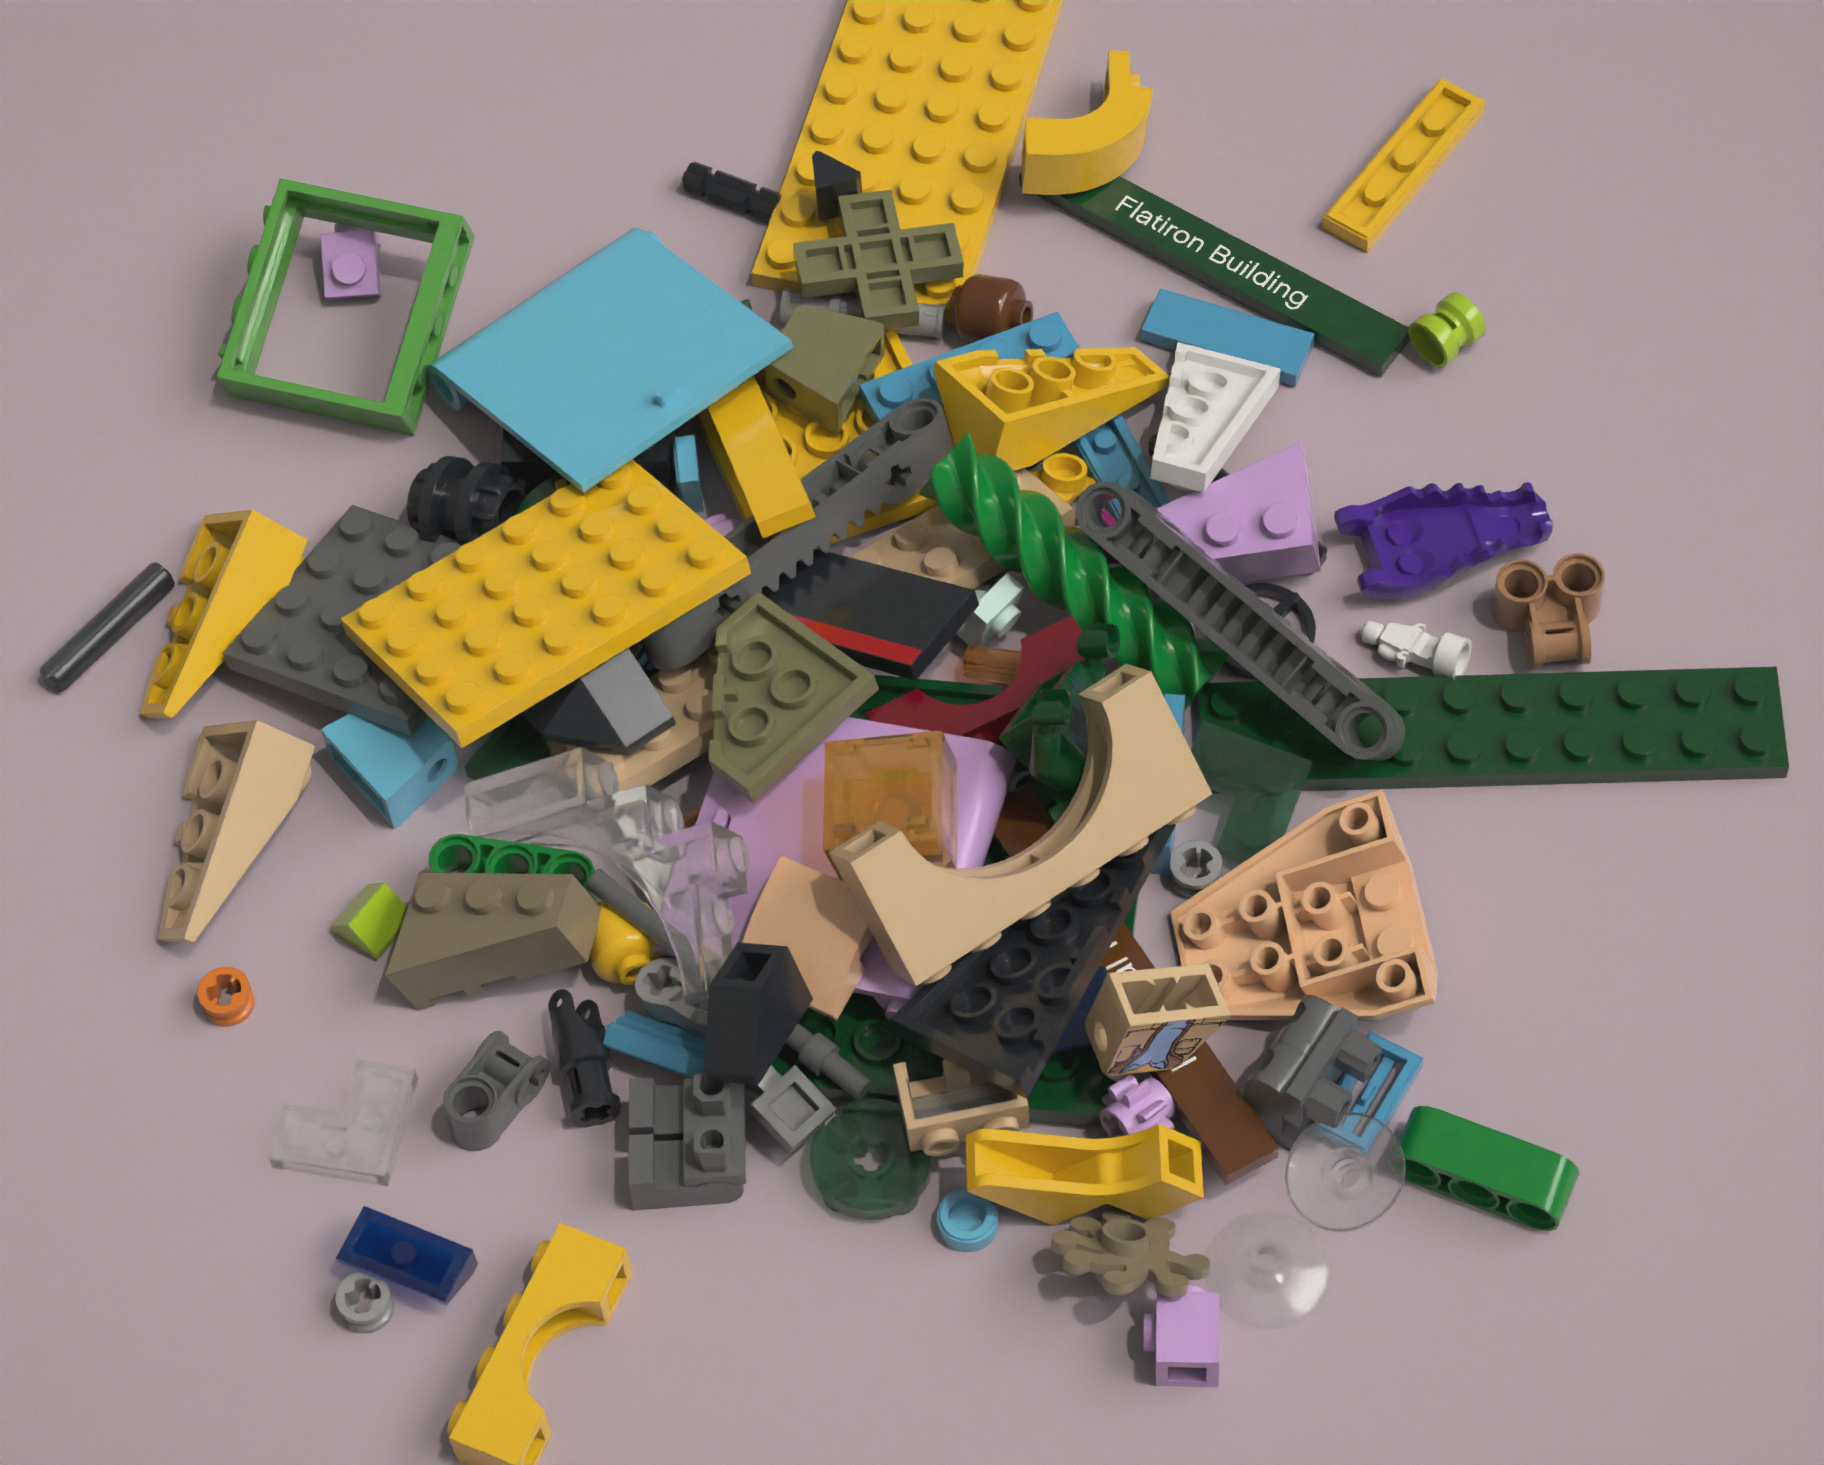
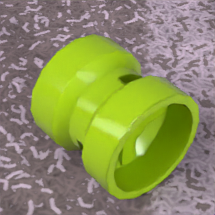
[1408,292,1486,368]

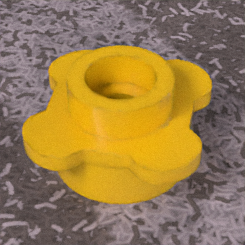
[1032,453,1096,504]

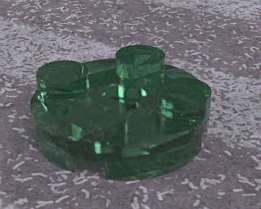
[810,1099,933,1220]

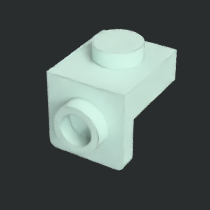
[956,573,1025,652]

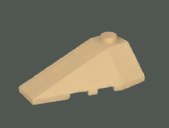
[157,720,315,944]

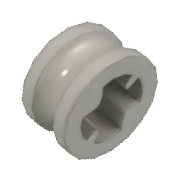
[1170,840,1222,899]
[335,1271,395,1333]

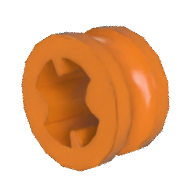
[197,967,255,1027]

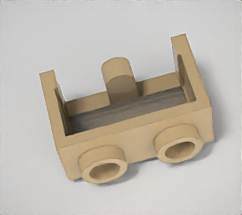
[893,1059,1030,1156]

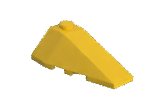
[933,347,1170,471]

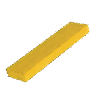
[1322,78,1486,253]
[707,375,816,538]

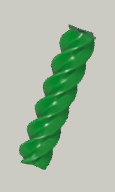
[919,432,1230,710]

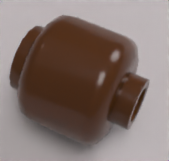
[948,274,1033,344]

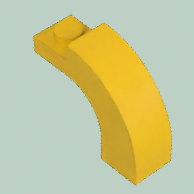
[1021,50,1152,195]

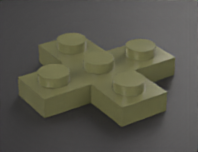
[793,190,964,330]

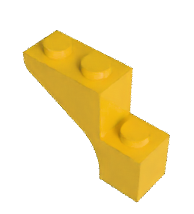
[966,1124,1204,1226]

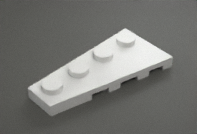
[1150,342,1281,493]

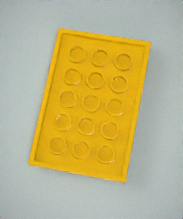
[340,459,751,748]

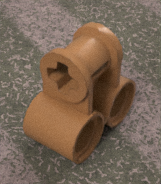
[1492,553,1605,670]

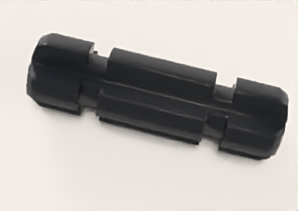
[682,162,781,222]

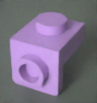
[321,224,381,300]

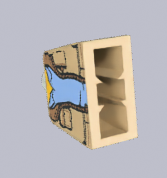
[1085,963,1231,1081]

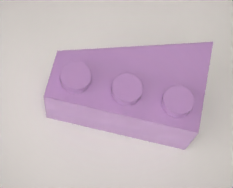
[1150,441,1321,596]

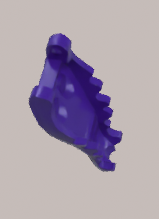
[1334,482,1553,599]

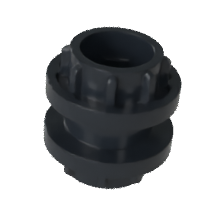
[407,456,526,546]

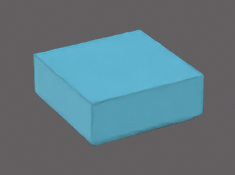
[673,435,704,512]

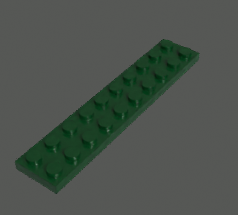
[1198,666,1789,794]

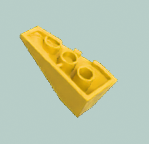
[139,509,308,719]

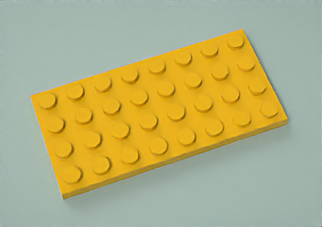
[751,0,1065,323]

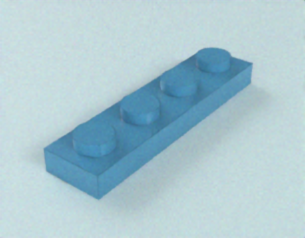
[859,311,1080,424]

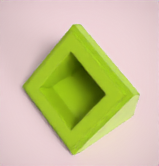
[331,882,408,960]

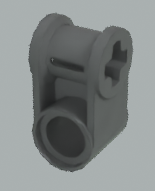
[443,1031,550,1151]

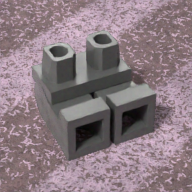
[1244,995,1381,1153]
[628,1073,746,1211]

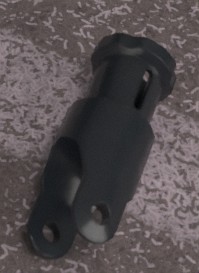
[548,989,622,1126]

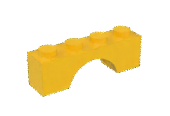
[447,1223,633,1465]

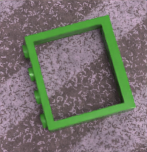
[217,178,475,435]

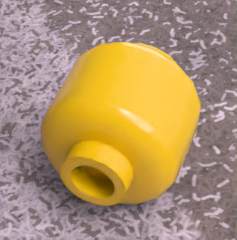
[589,900,665,985]

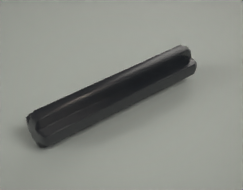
[40,562,175,692]

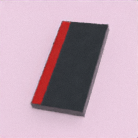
[762,548,979,681]

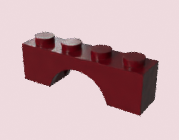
[866,615,1106,746]

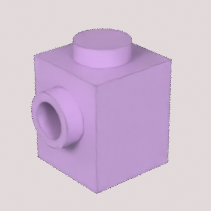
[1143,1285,1220,1387]

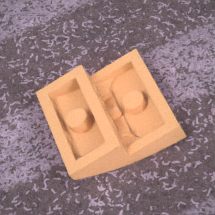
[742,855,873,1020]

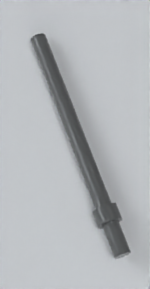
[586,869,873,1100]

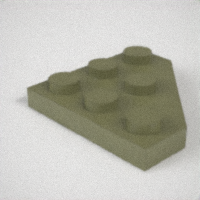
[708,591,879,803]

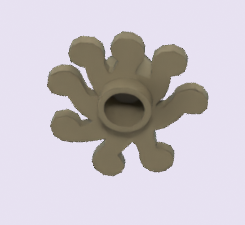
[1050,1208,1210,1298]

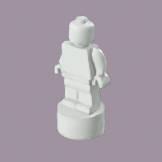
[1359,621,1472,679]

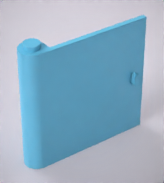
[427,227,793,493]

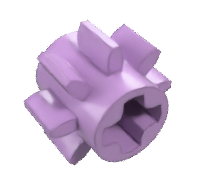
[1100,1074,1176,1138]

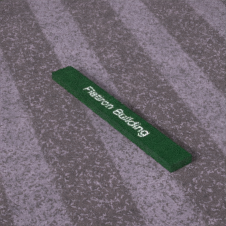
[1019,173,1410,377]

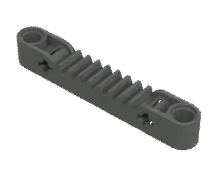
[640,398,955,670]
[1075,482,1406,761]

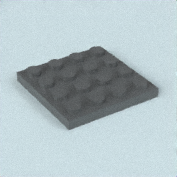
[223,505,461,736]

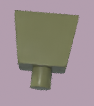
[764,304,884,434]

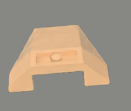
[1170,789,1438,1021]

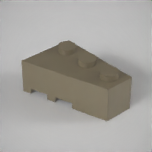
[385,873,601,1010]

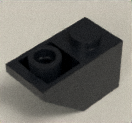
[704,942,813,1085]

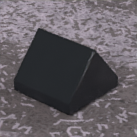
[812,150,863,222]

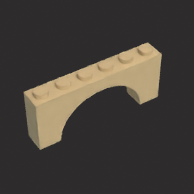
[829,664,1212,986]

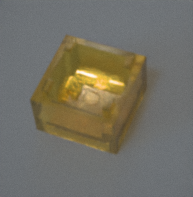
[823,730,957,880]

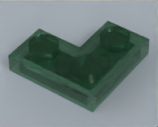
[1191,721,1313,863]

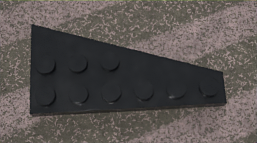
[890,824,1176,1099]

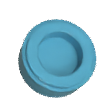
[937,1187,999,1252]

